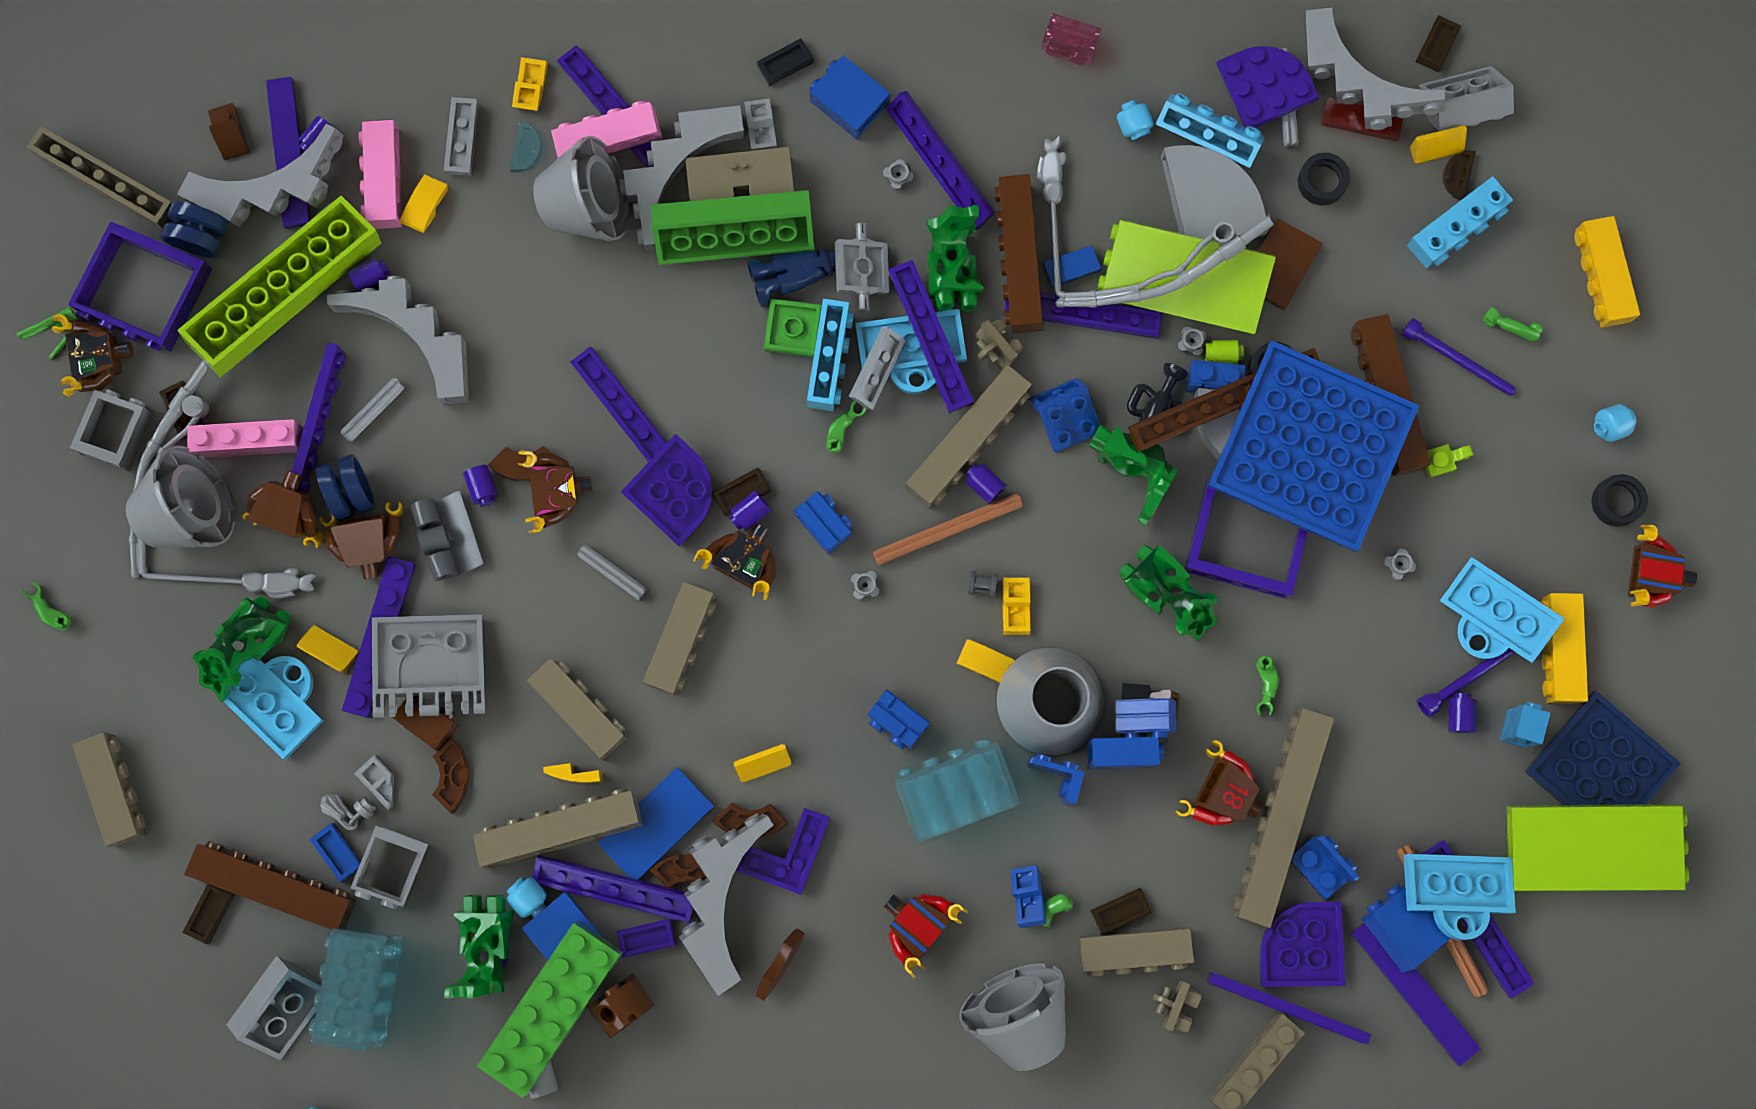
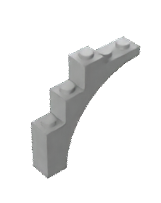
[1306,7,1445,130]
[619,105,744,252]
[177,124,344,227]
[327,276,469,404]
[679,813,773,996]

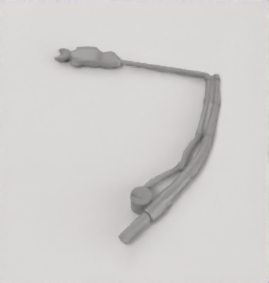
[1037,135,1274,308]
[129,360,316,599]

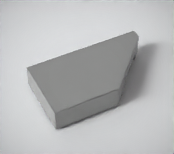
[354,755,394,810]

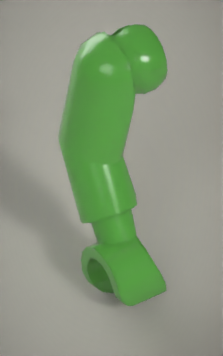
[1483,307,1543,342]
[826,401,866,453]
[23,582,71,630]
[1256,655,1279,717]

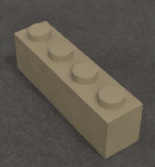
[643,582,717,696]
[527,658,627,760]
[72,732,146,847]
[1078,929,1194,977]
[1207,1013,1304,1109]

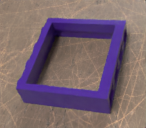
[68,221,212,352]
[1184,476,1308,599]

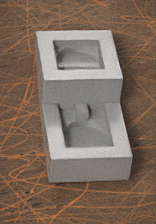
[744,98,777,151]

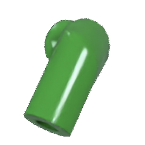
[1042,894,1073,928]

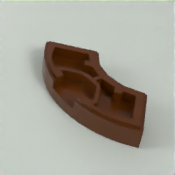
[488,446,550,481]
[432,737,469,814]
[711,802,788,838]
[650,854,706,888]
[756,928,805,1001]

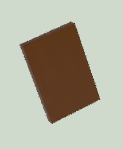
[1259,218,1323,310]

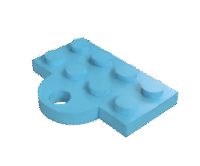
[855,309,967,394]
[1440,557,1564,663]
[224,656,324,760]
[1404,854,1516,941]

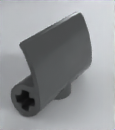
[410,491,483,581]

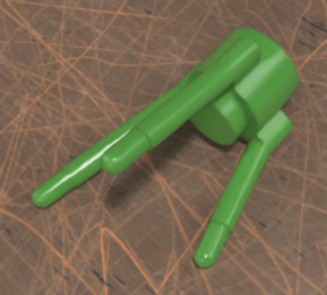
[16,306,80,360]

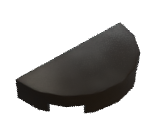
[1443,150,1476,201]

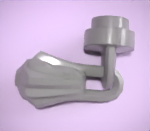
[320,794,376,831]

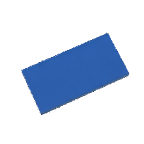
[598,767,715,880]

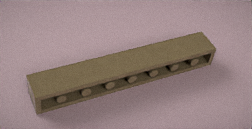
[1232,708,1334,928]

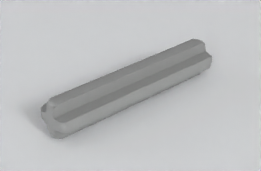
[341,378,404,442]
[577,545,647,600]

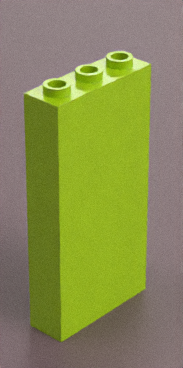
[1097,219,1276,334]
[1506,804,1689,891]

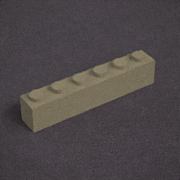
[26,126,172,231]
[905,365,1032,509]
[473,788,644,870]

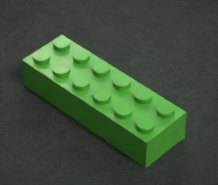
[651,190,814,265]
[477,921,623,1098]

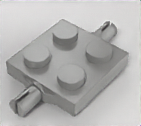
[835,223,889,312]

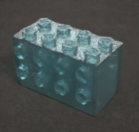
[892,738,1021,843]
[309,928,403,1051]

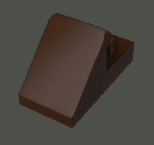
[208,103,250,160]

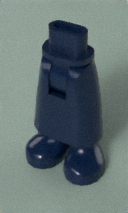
[747,249,836,307]

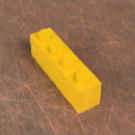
[1574,216,1640,328]
[1540,593,1588,704]

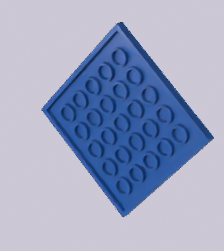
[1207,340,1419,553]

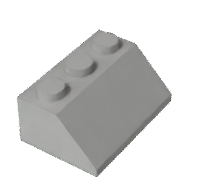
[1418,66,1514,131]
[226,956,330,1060]

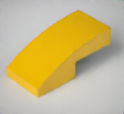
[512,57,548,111]
[400,174,448,233]
[1003,578,1030,635]
[956,639,1015,684]
[543,763,603,784]

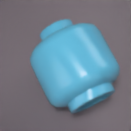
[1117,100,1154,141]
[1594,404,1636,442]
[506,876,547,918]

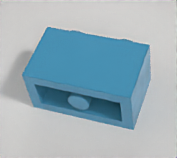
[1499,702,1550,748]

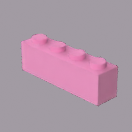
[551,101,663,158]
[359,120,402,229]
[187,419,303,458]

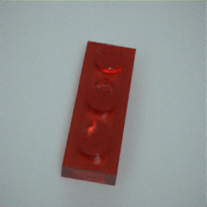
[1321,98,1403,142]

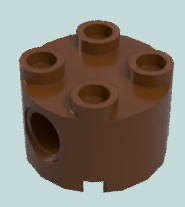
[587,973,654,1038]

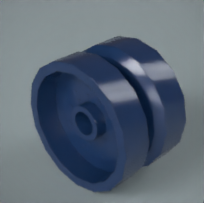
[160,201,229,258]
[316,454,375,522]

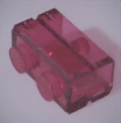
[1042,13,1101,65]

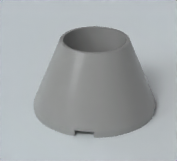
[533,136,630,241]
[126,446,235,548]
[997,648,1104,756]
[959,963,1066,1071]

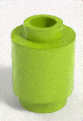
[1205,340,1244,365]

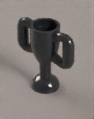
[1127,363,1188,422]

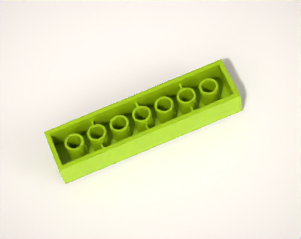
[177,196,381,378]

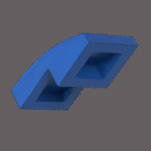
[1011,865,1047,928]

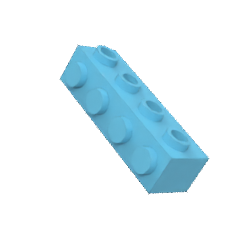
[1156,93,1265,168]
[1407,176,1513,269]
[807,299,854,412]

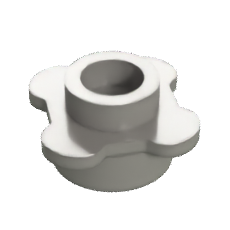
[883,159,914,190]
[1177,327,1207,356]
[1384,548,1416,580]
[851,571,879,600]

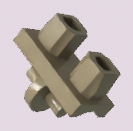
[975,320,1023,369]
[1152,980,1202,1033]

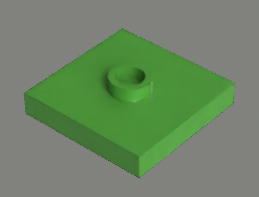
[763,299,822,357]

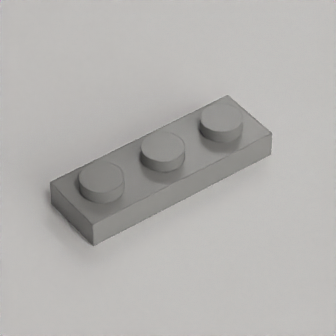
[444,97,479,176]
[849,326,906,410]

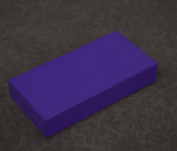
[617,918,677,958]

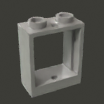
[70,389,152,471]
[351,825,429,910]

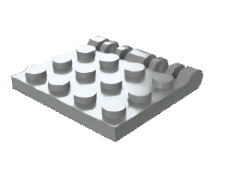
[372,614,485,718]

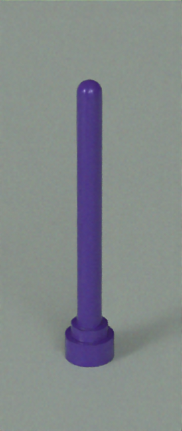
[1401,318,1516,395]
[1417,648,1516,718]

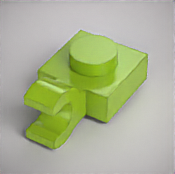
[1426,444,1473,479]

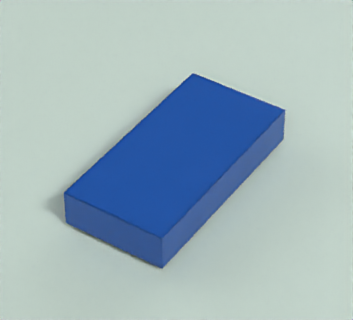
[1043,245,1101,288]
[309,823,361,883]

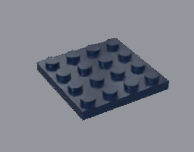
[1524,691,1681,805]

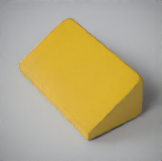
[1410,125,1467,164]
[296,625,359,675]
[733,744,792,783]

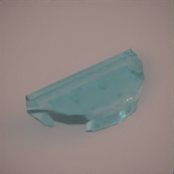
[510,121,542,173]

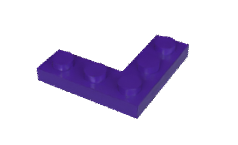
[735,808,830,895]

